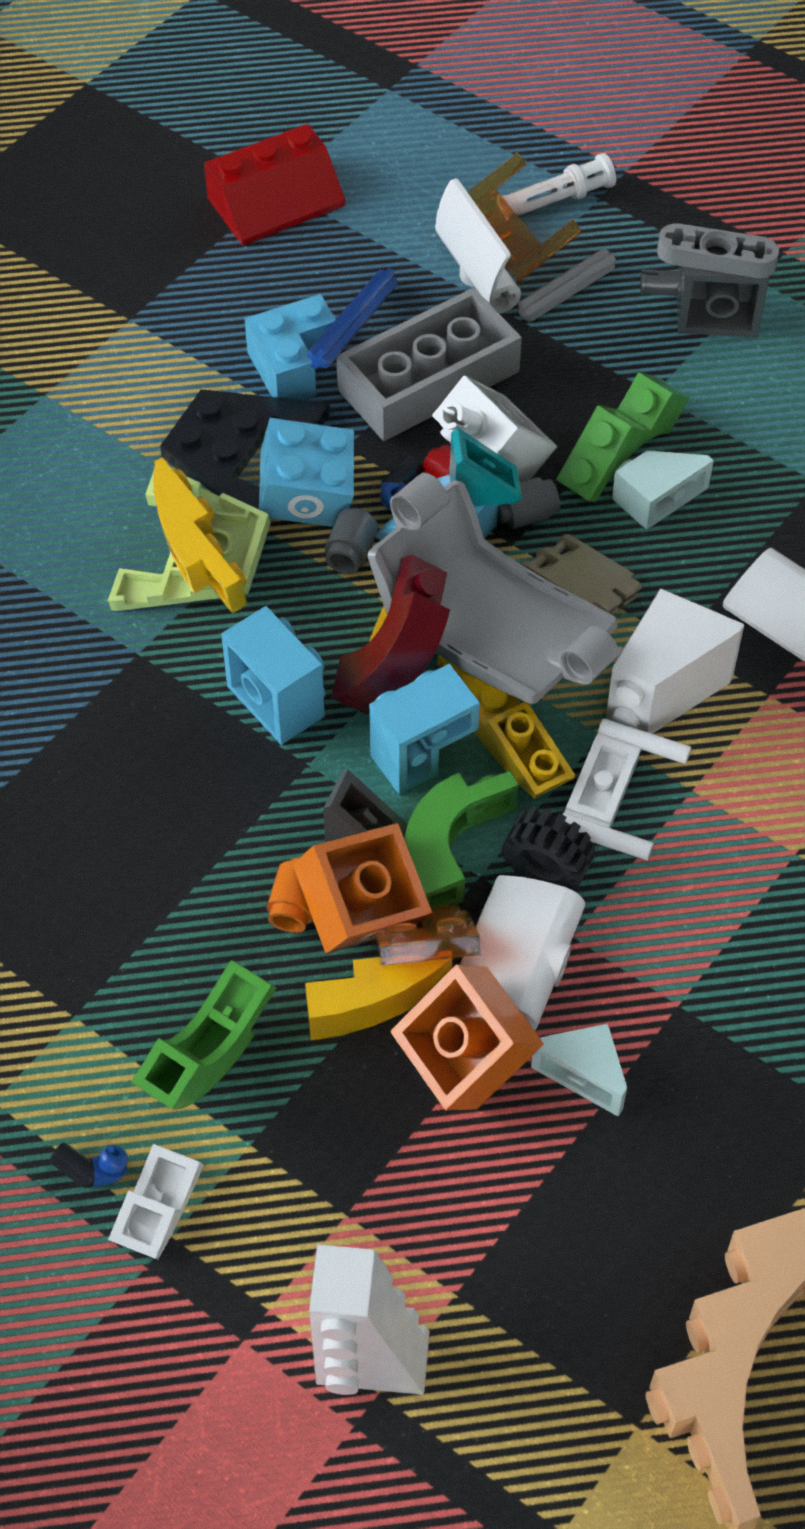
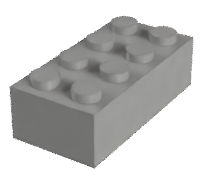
[337,287,522,442]

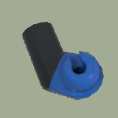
[380,455,424,510]
[50,1142,128,1188]

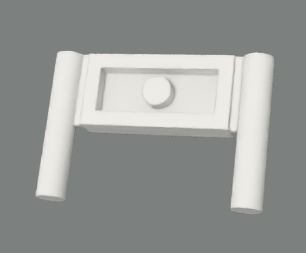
[562,718,691,861]

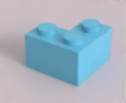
[245,294,336,400]
[369,664,480,795]

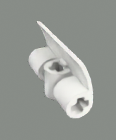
[435,178,521,314]
[723,548,805,662]
[460,875,585,1031]

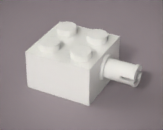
[432,375,557,483]

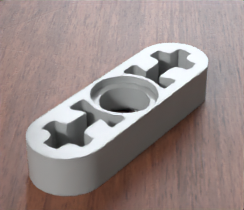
[657,223,779,278]

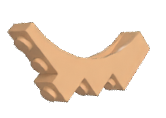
[646,1208,805,1529]

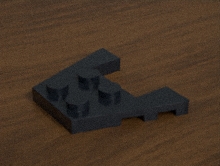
[160,389,330,509]

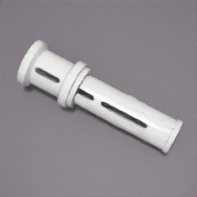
[499,153,616,220]

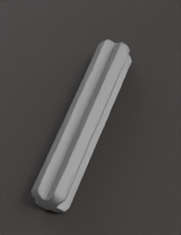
[518,249,616,322]

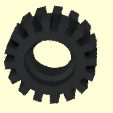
[501,808,596,890]

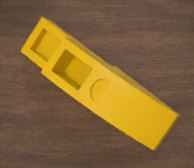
[153,457,247,614]
[437,655,575,799]

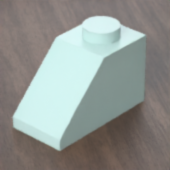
[612,451,714,530]

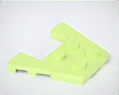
[108,471,270,611]

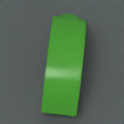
[131,960,276,1110]

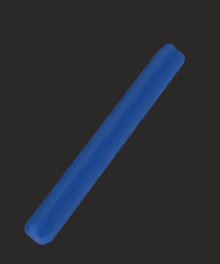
[307,268,398,370]

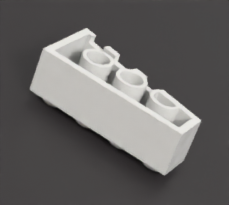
[309,1244,430,1395]

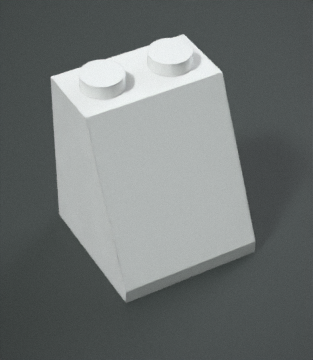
[605,589,744,734]

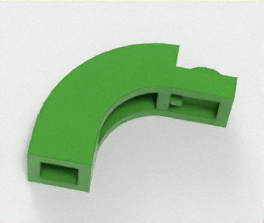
[405,771,518,916]

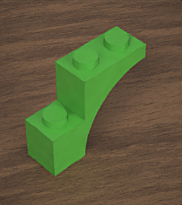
[556,372,690,502]

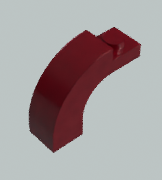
[331,554,450,714]

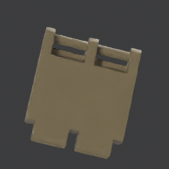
[520,534,642,615]

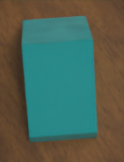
[449,428,522,506]

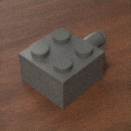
[640,246,769,337]

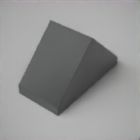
[323,770,408,842]

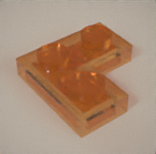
[376,905,481,966]

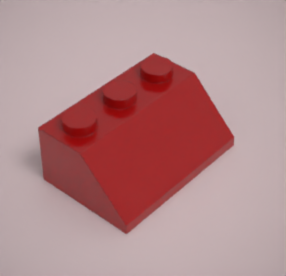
[204,123,346,246]

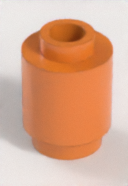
[267,858,313,933]

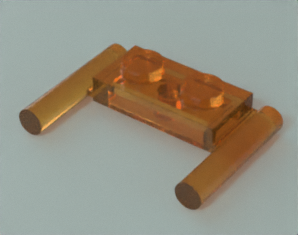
[468,152,582,282]

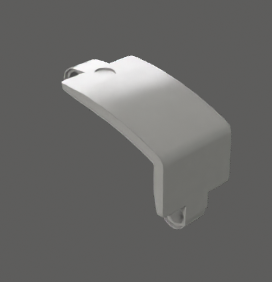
[368,473,622,704]

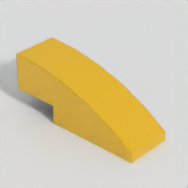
[305,949,452,1041]

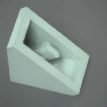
[531,1024,627,1116]

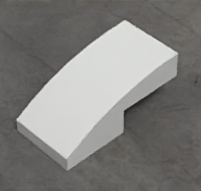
[108,1144,204,1260]

